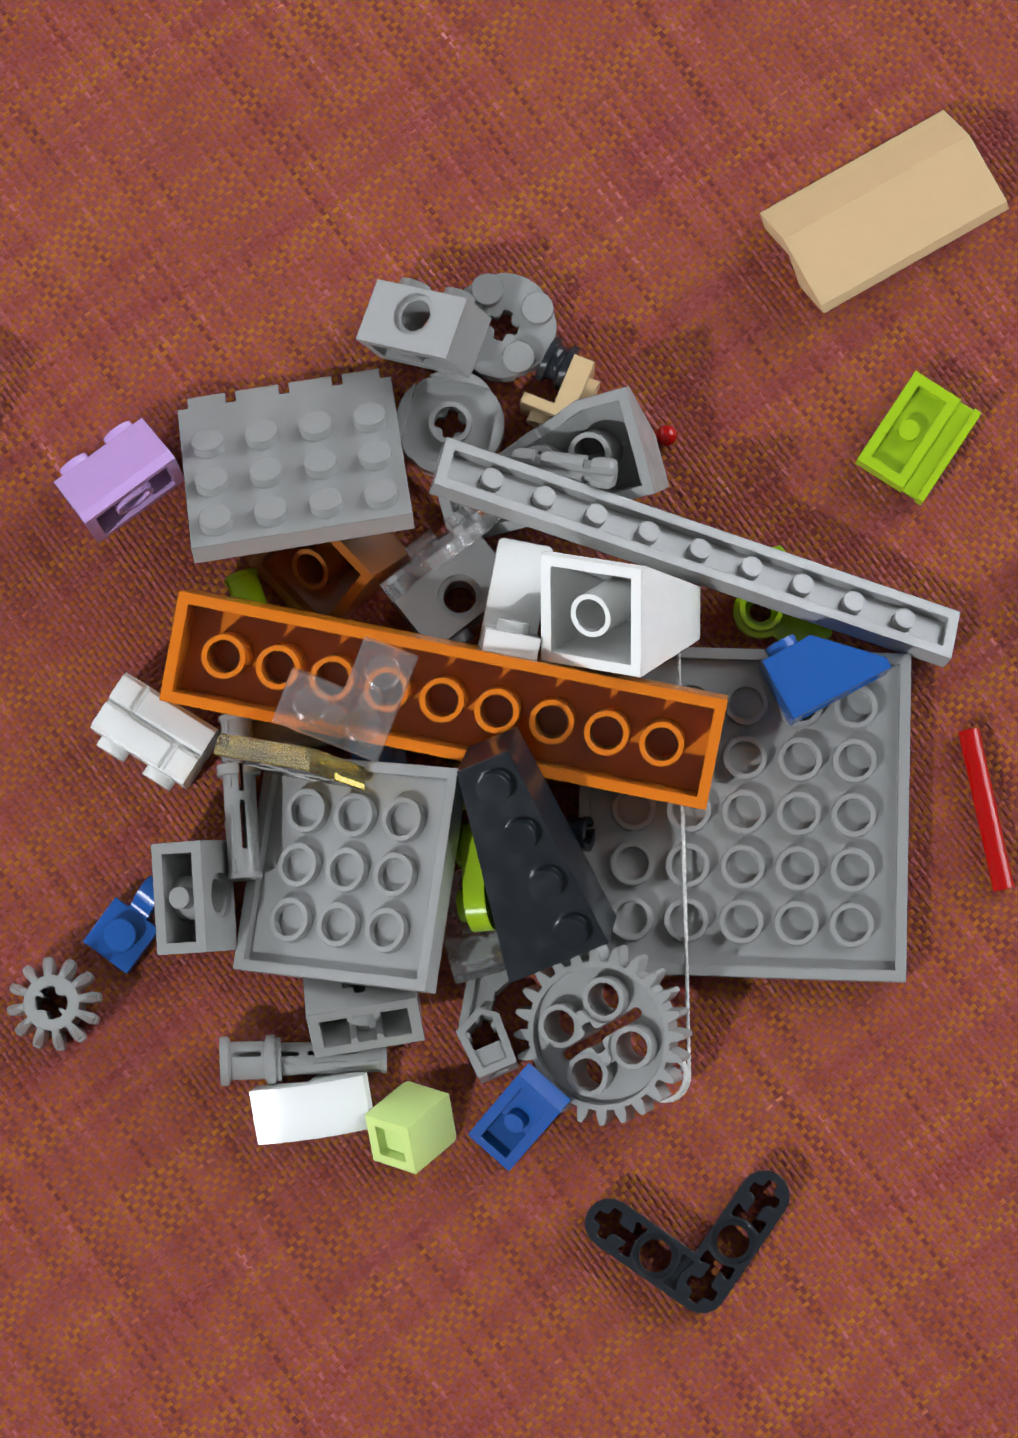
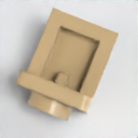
[520,354,601,428]

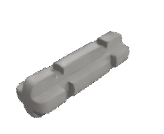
[511,448,618,489]

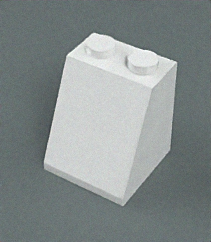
[541,551,701,677]

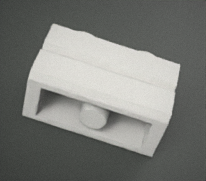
[90,672,221,791]

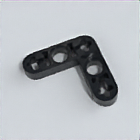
[585,1171,789,1313]

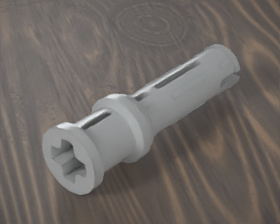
[219,1035,387,1087]

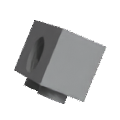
[356,277,491,378]
[393,533,496,644]
[151,840,237,955]

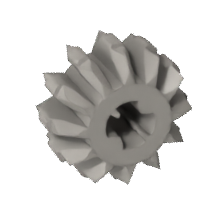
[7,957,103,1051]

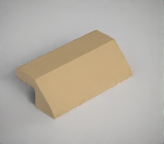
[760,110,1009,313]

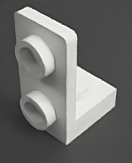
[478,538,553,661]

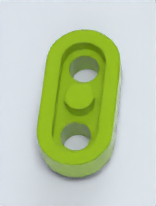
[456,823,496,933]

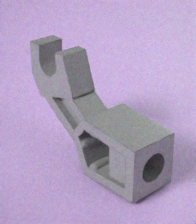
[456,936,519,1084]

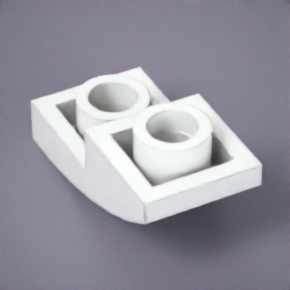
[249,1072,373,1145]

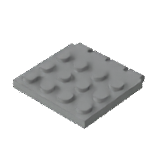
[178,368,415,564]

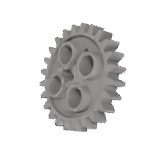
[514,945,692,1125]

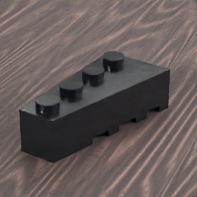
[457,727,617,984]

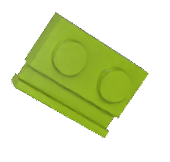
[855,371,982,506]

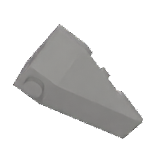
[438,386,669,546]

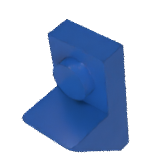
[468,1063,571,1171]

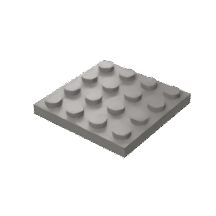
[233,752,464,994]

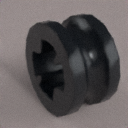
[535,336,581,391]

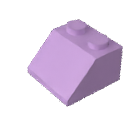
[54,418,184,543]

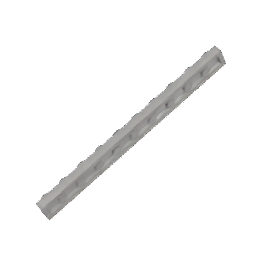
[429,437,960,667]

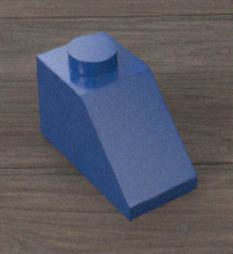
[759,634,891,726]

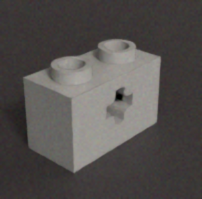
[303,978,425,1058]

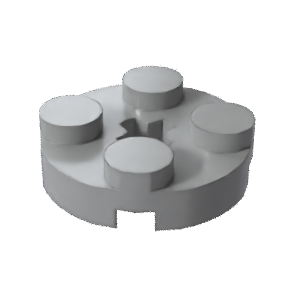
[464,273,557,383]
[397,371,504,477]

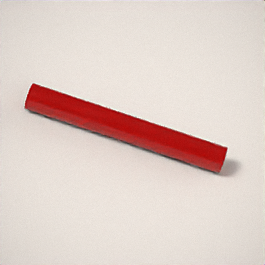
[958,728,1015,892]

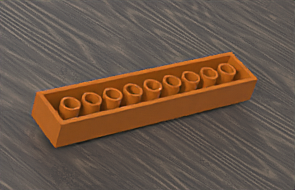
[159,588,729,810]

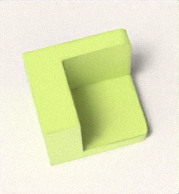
[365,1081,456,1174]

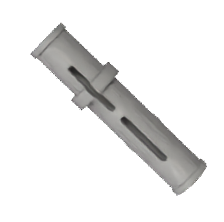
[217,714,263,882]

